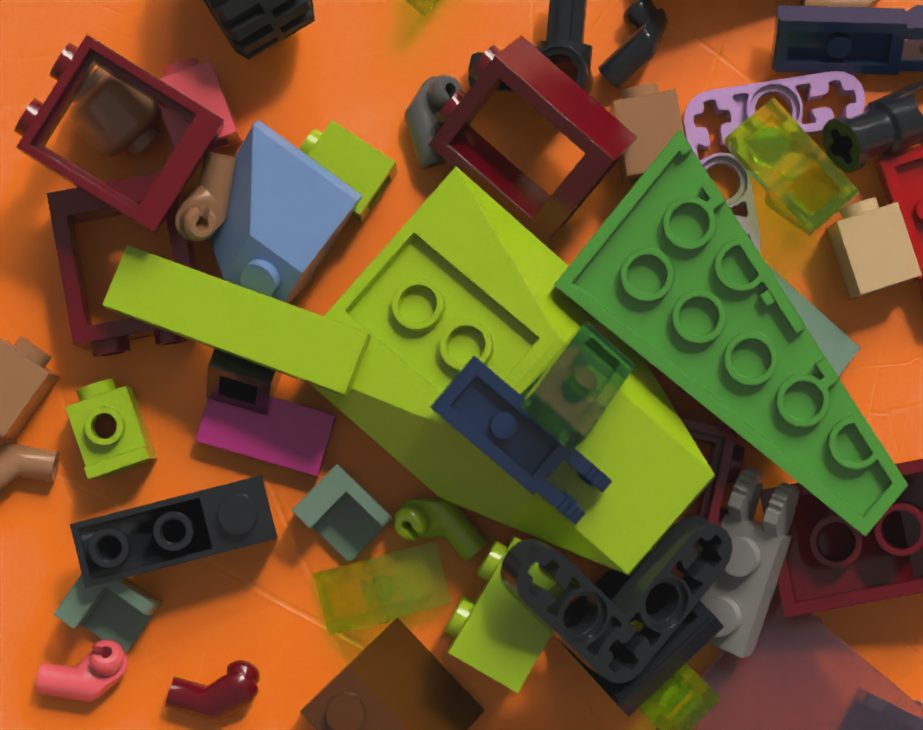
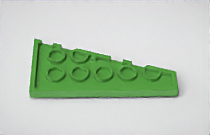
[554,129,908,537]

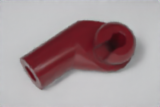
[166,660,260,721]

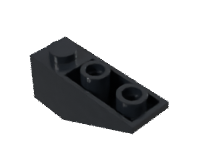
[70,475,278,588]

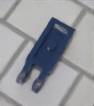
[771,5,923,75]
[430,356,612,525]

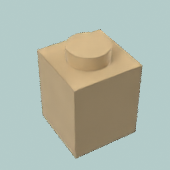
[826,197,922,300]

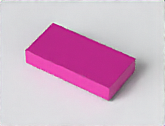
[195,397,337,476]

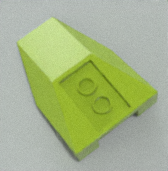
[312,166,716,576]

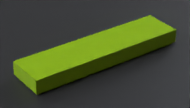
[102,245,371,398]

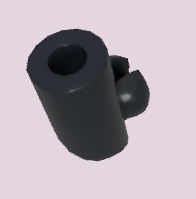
[598,0,668,90]

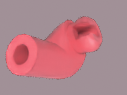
[36,639,128,702]

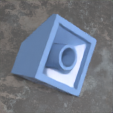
[209,120,363,304]

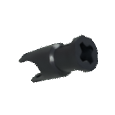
[822,80,923,174]

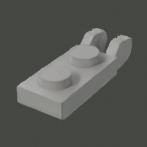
[700,467,800,658]

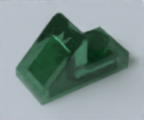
[519,321,635,452]

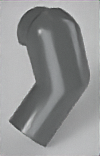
[404,74,462,170]

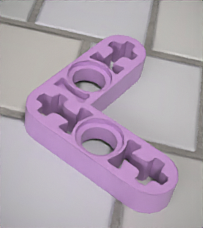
[682,71,865,252]

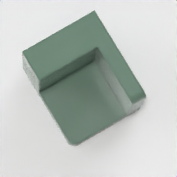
[291,464,394,561]
[53,574,163,652]

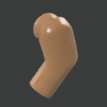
[175,152,237,241]
[0,443,60,496]

